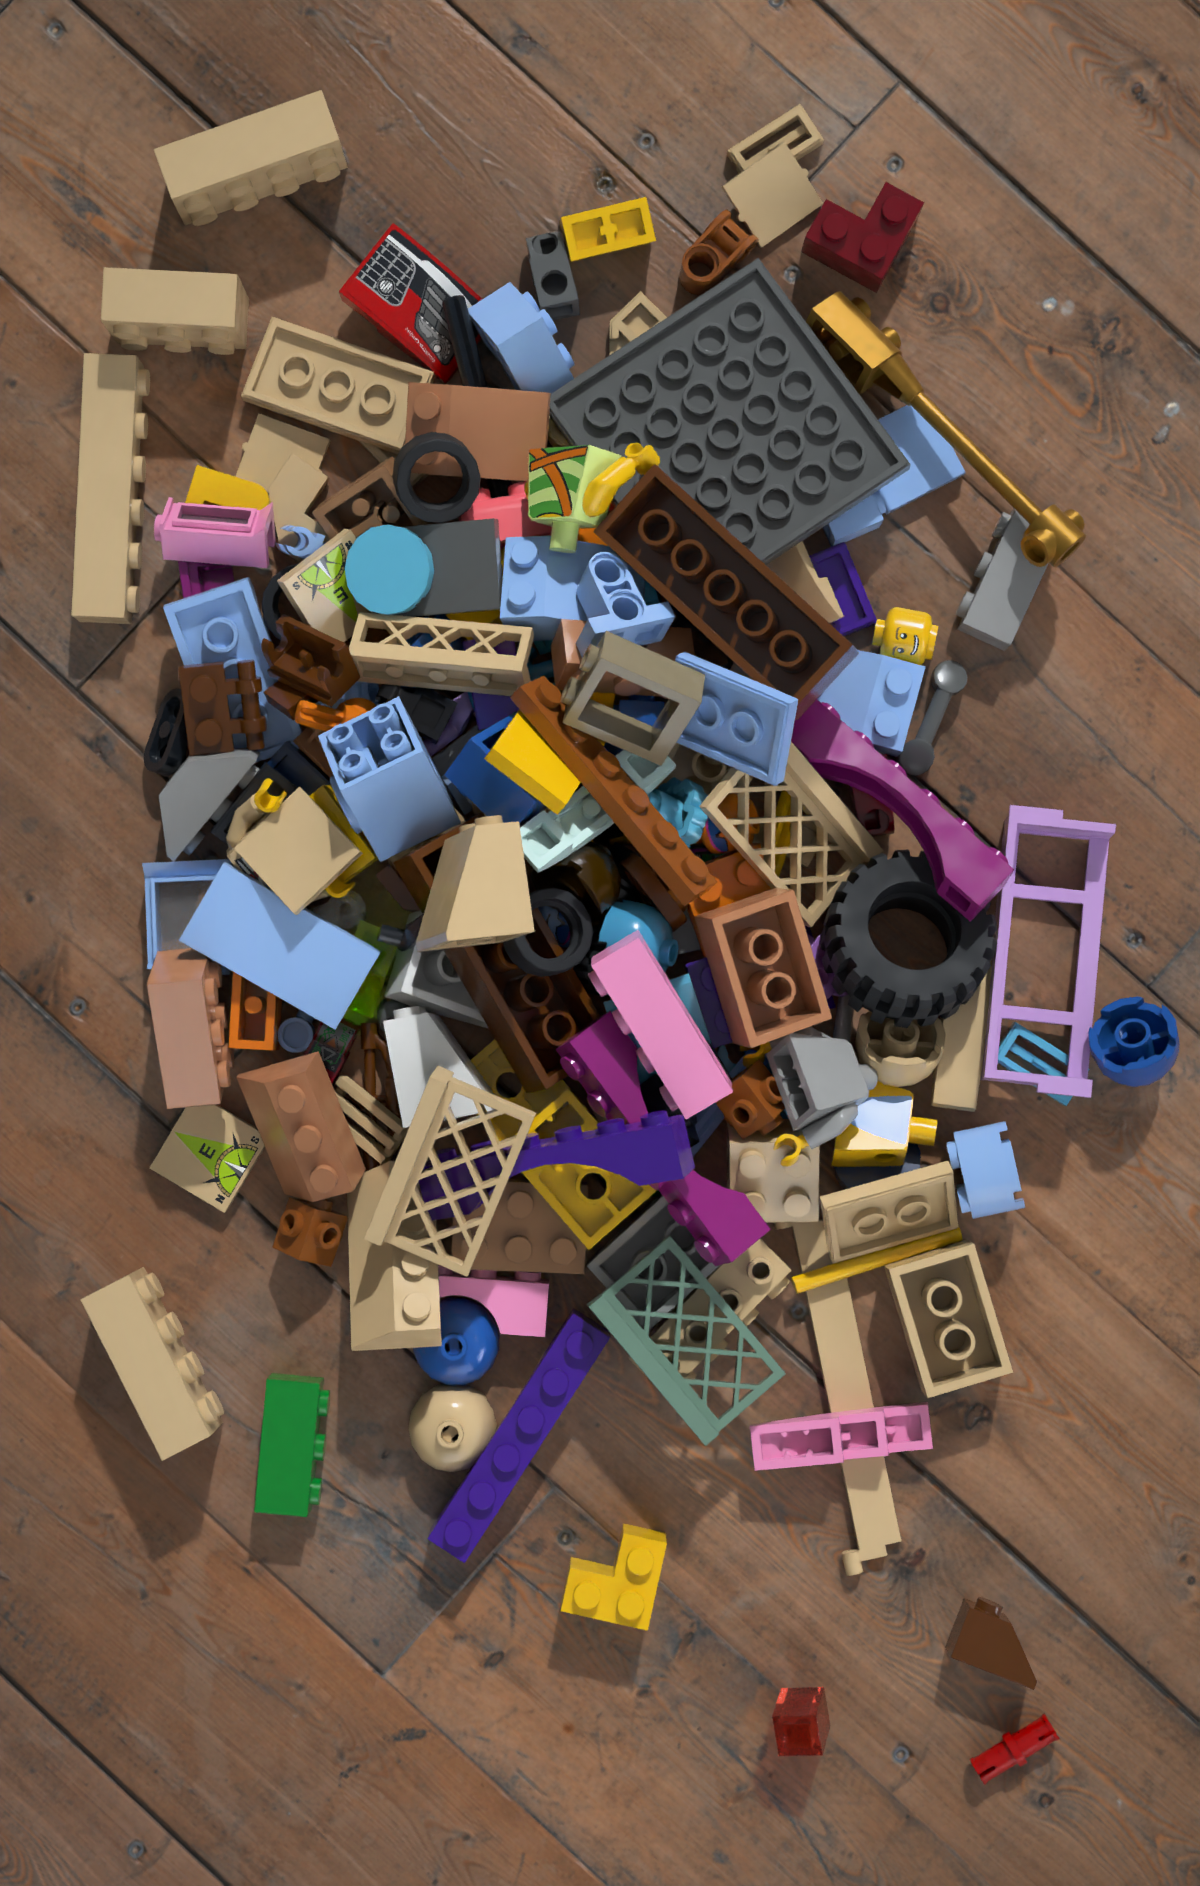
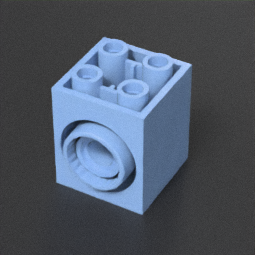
[318,697,461,862]

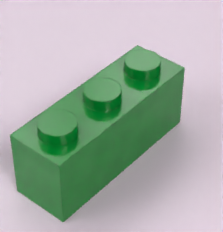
[254,1373,330,1517]

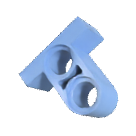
[575,552,675,658]

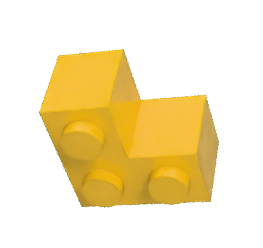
[561,1523,667,1631]

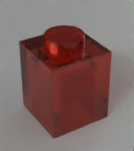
[772,1687,830,1756]

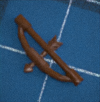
[347,1022,401,1172]

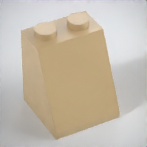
[416,815,535,952]

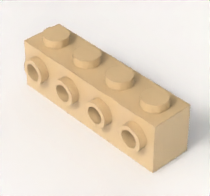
[628,1238,792,1385]

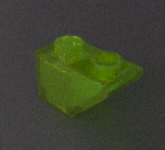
[348,920,398,1018]

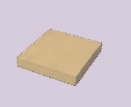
[234,787,363,915]

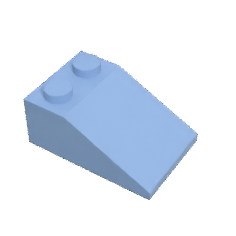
[500,536,645,642]
[817,650,925,757]

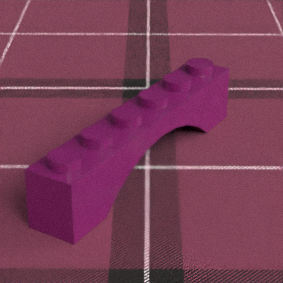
[791,699,1014,922]
[556,1011,771,1266]

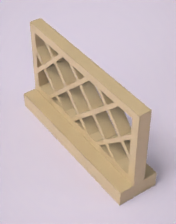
[699,742,883,927]
[364,1065,536,1277]

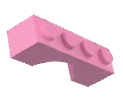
[438,1265,550,1337]

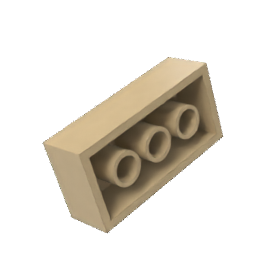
[154,90,348,226]
[80,1267,224,1461]

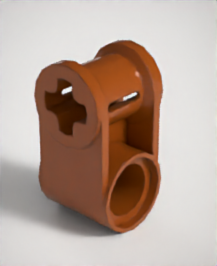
[679,209,759,295]

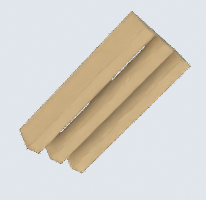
[727,104,824,174]
[334,1076,409,1164]

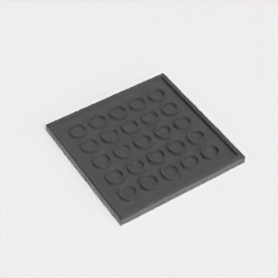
[549,258,911,565]

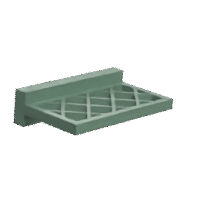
[587,1236,786,1446]

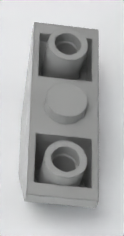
[159,748,260,861]

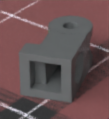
[525,230,580,321]

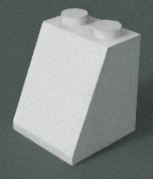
[383,1006,495,1128]

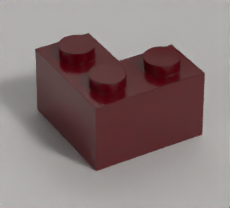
[801,182,924,293]

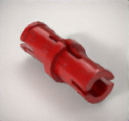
[969,1714,1060,1785]

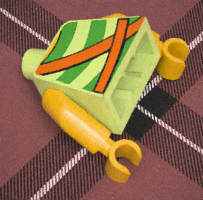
[524,443,660,553]

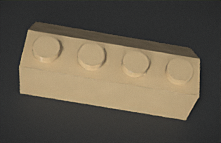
[347,1159,442,1351]

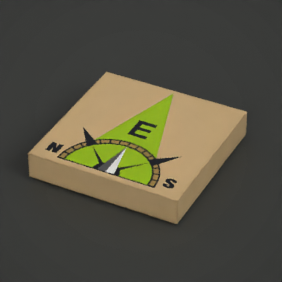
[277,529,372,642]
[150,1104,265,1213]

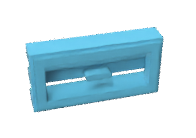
[998,1022,1090,1106]

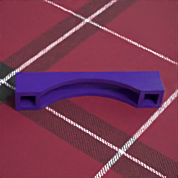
[419,1111,695,1221]
[427,1308,610,1563]

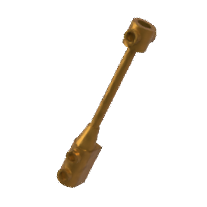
[806,291,1086,568]

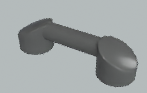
[897,660,968,776]

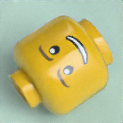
[872,607,938,666]

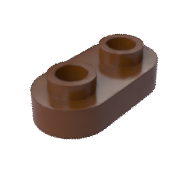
[619,852,688,932]

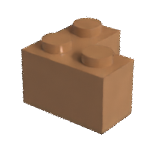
[312,456,437,539]

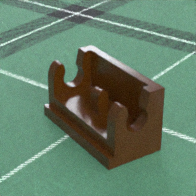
[261,614,361,707]

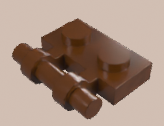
[178,660,267,756]

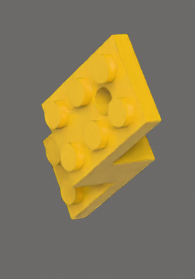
[471,1039,657,1250]

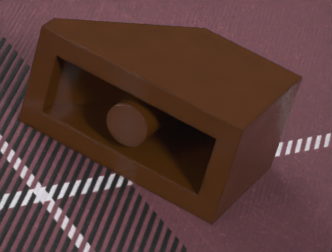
[945,1597,1037,1690]

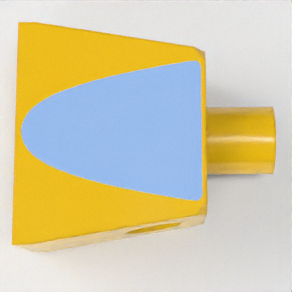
[832,1081,937,1167]

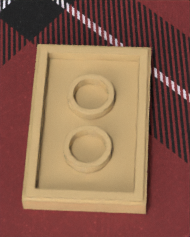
[820,1161,958,1263]

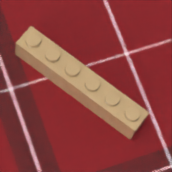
[71,353,150,624]

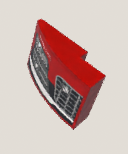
[339,223,482,385]

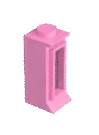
[154,497,276,568]

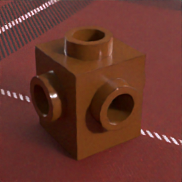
[716,1059,785,1140]
[272,1197,348,1267]

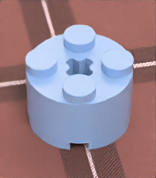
[946,1121,1025,1219]

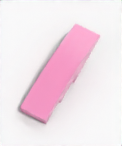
[750,1402,933,1471]

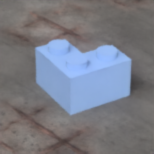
[468,282,575,393]

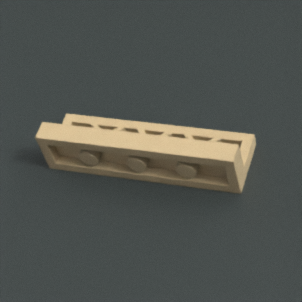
[349,612,534,696]

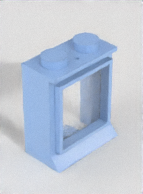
[142,859,236,975]

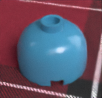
[599,900,678,972]

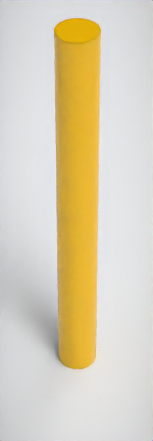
[791,1226,963,1294]

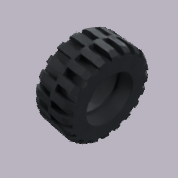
[820,849,997,1028]

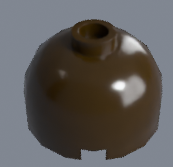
[531,841,621,927]

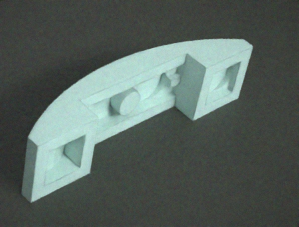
[520,750,676,873]

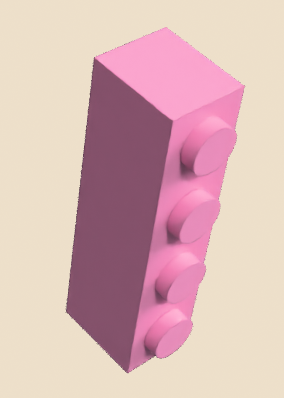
[588,930,733,1119]

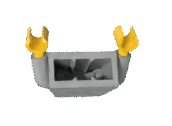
[740,1027,878,1167]

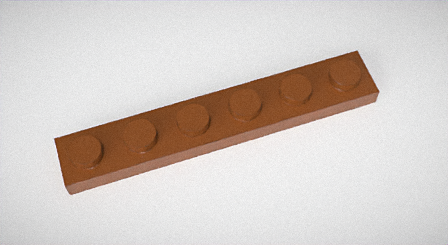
[510,676,717,906]

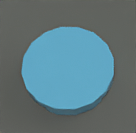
[345,524,434,615]

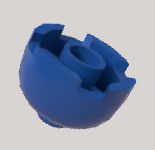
[1088,997,1180,1087]
[413,1297,500,1385]

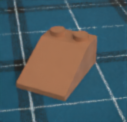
[405,382,551,481]

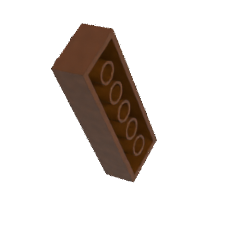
[593,464,859,720]
[393,812,600,1093]

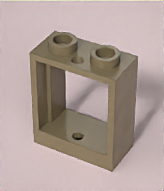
[560,631,705,766]

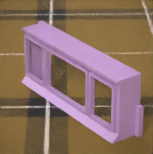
[980,805,1116,1098]

